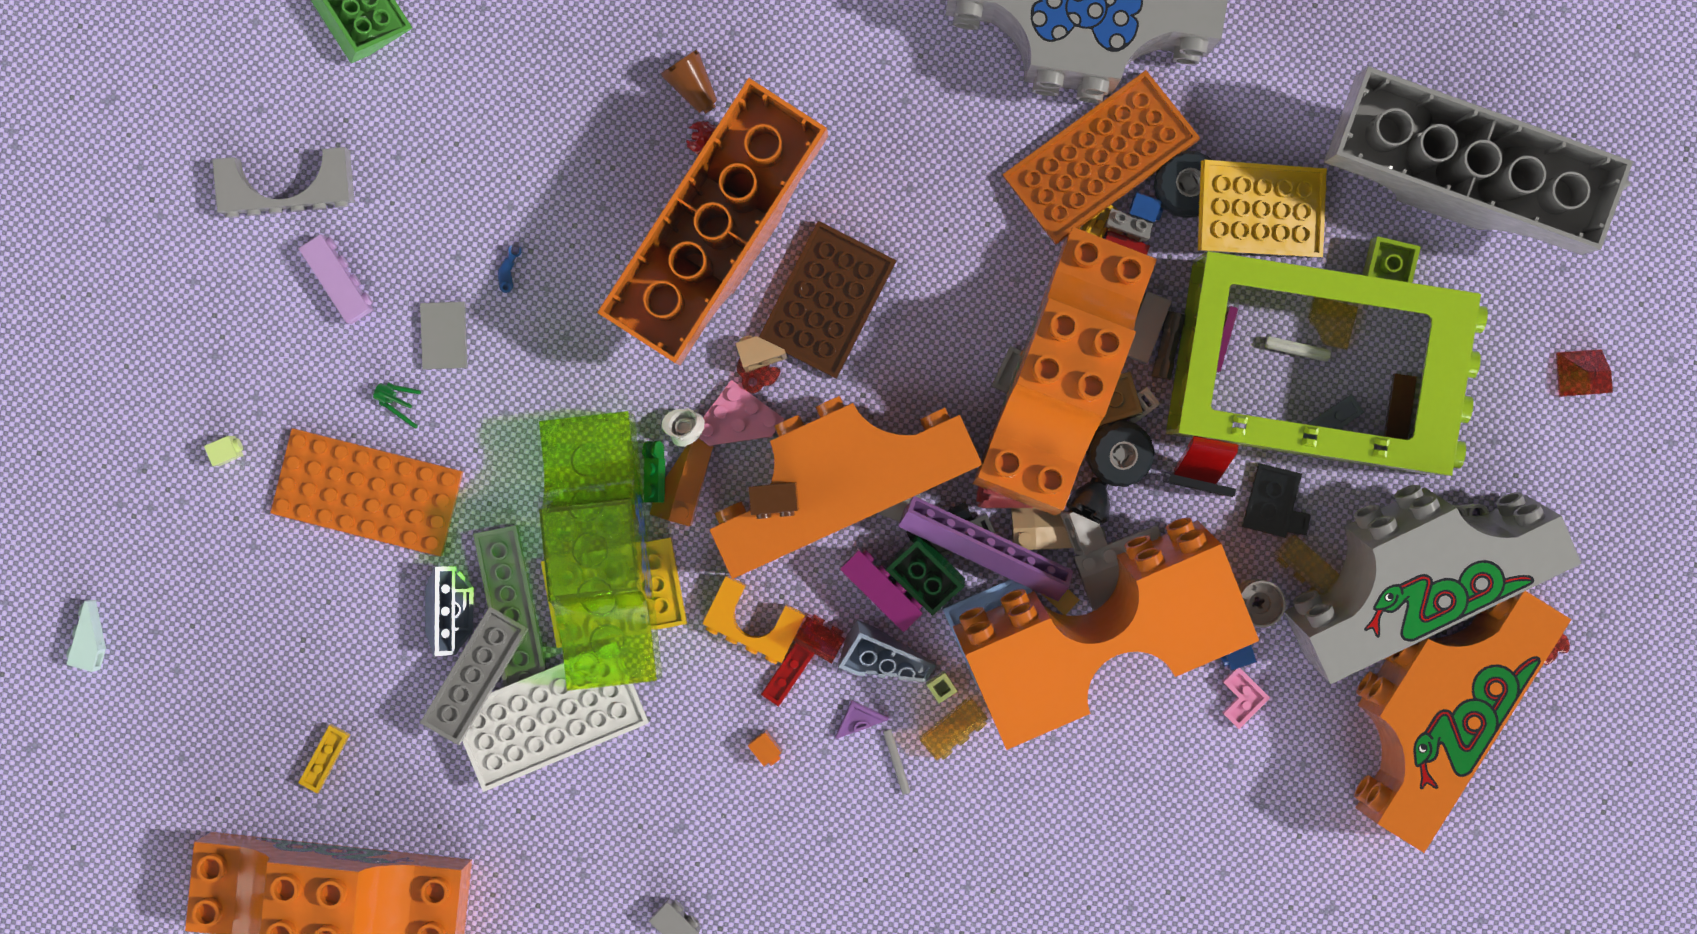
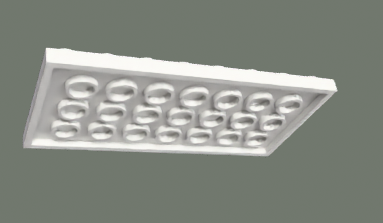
[463,641,649,792]

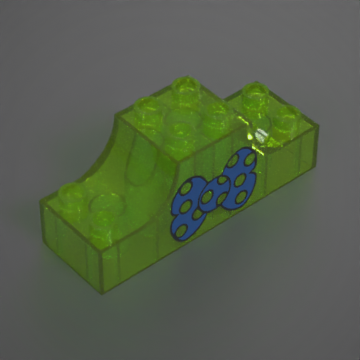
[539,411,663,691]

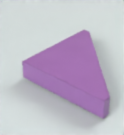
[835,700,889,739]

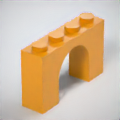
[702,575,806,664]

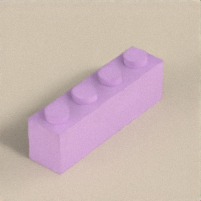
[298,234,374,324]

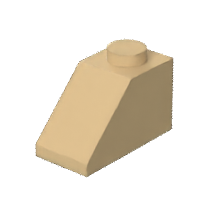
[735,335,787,372]

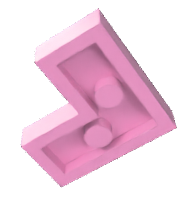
[1222,668,1270,729]

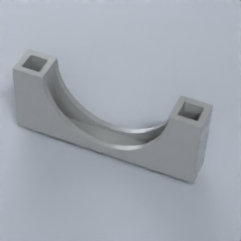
[212,147,355,218]

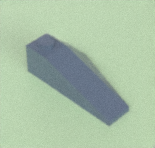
[838,620,936,683]

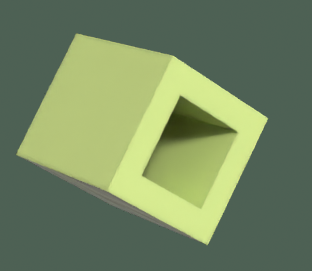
[204,436,243,466]
[926,671,957,704]

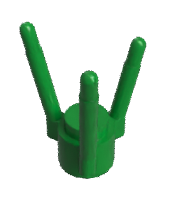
[373,382,421,429]

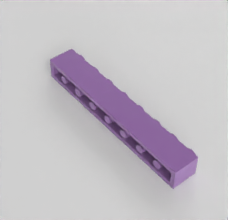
[898,496,1073,601]

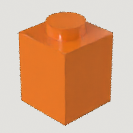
[748,730,782,766]

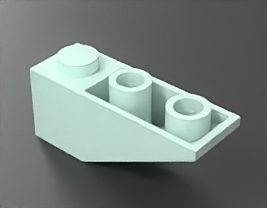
[66,599,106,672]

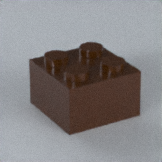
[748,482,799,519]

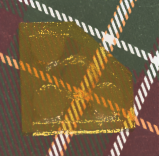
[1308,297,1358,350]

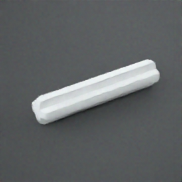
[1265,336,1331,362]

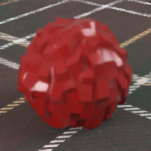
[686,121,716,155]

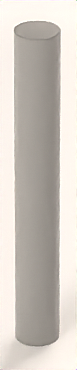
[883,729,911,795]

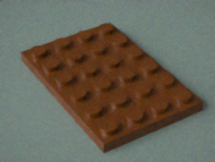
[759,221,897,379]

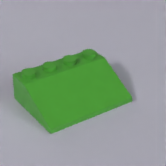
[311,0,412,64]

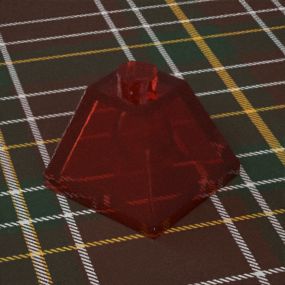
[1556,349,1613,397]

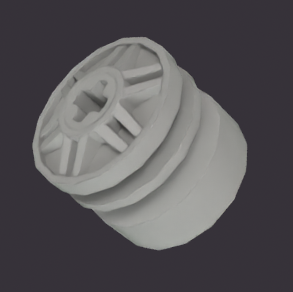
[1238,578,1286,628]

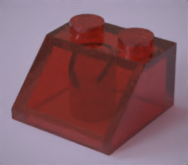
[793,614,846,664]

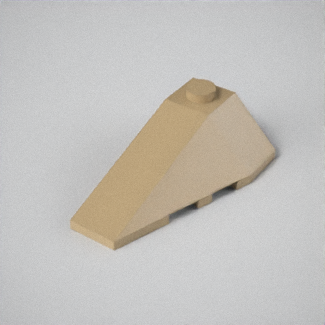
[1011,507,1073,550]

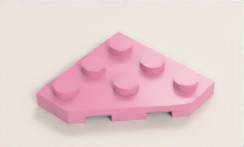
[699,380,785,446]

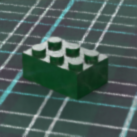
[886,535,965,616]

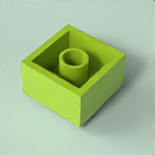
[1362,236,1421,283]

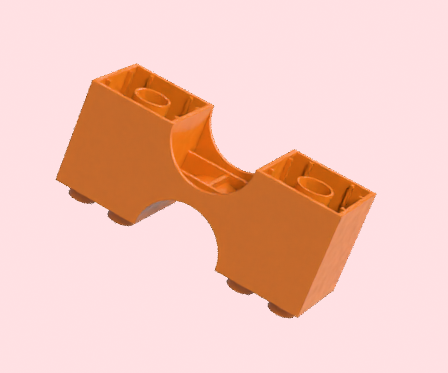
[952,517,1259,750]

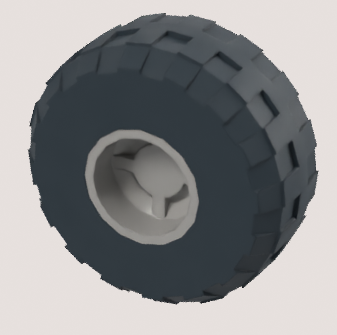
[1154,150,1212,218]
[1086,420,1155,487]

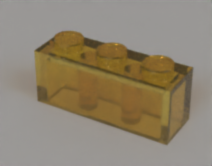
[1274,534,1340,595]
[919,696,988,760]

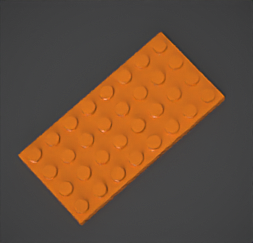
[1003,70,1200,245]
[270,428,464,557]

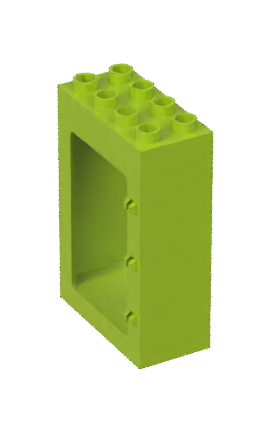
[1165,251,1488,476]

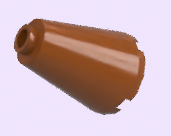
[660,49,717,114]

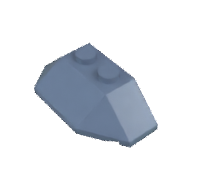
[425,566,474,656]

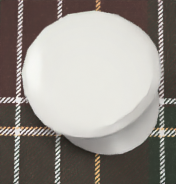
[662,408,705,446]

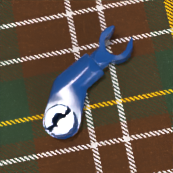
[498,244,522,293]

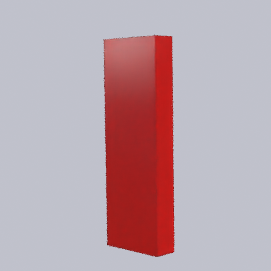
[761,640,816,707]

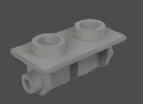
[1104,208,1153,242]

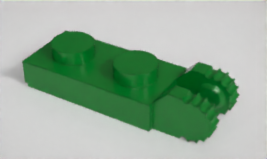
[642,440,665,503]

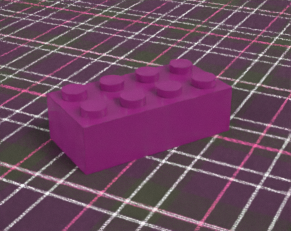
[840,549,923,632]

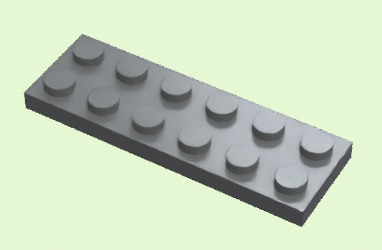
[420,606,529,745]

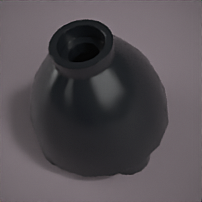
[1066,477,1110,525]

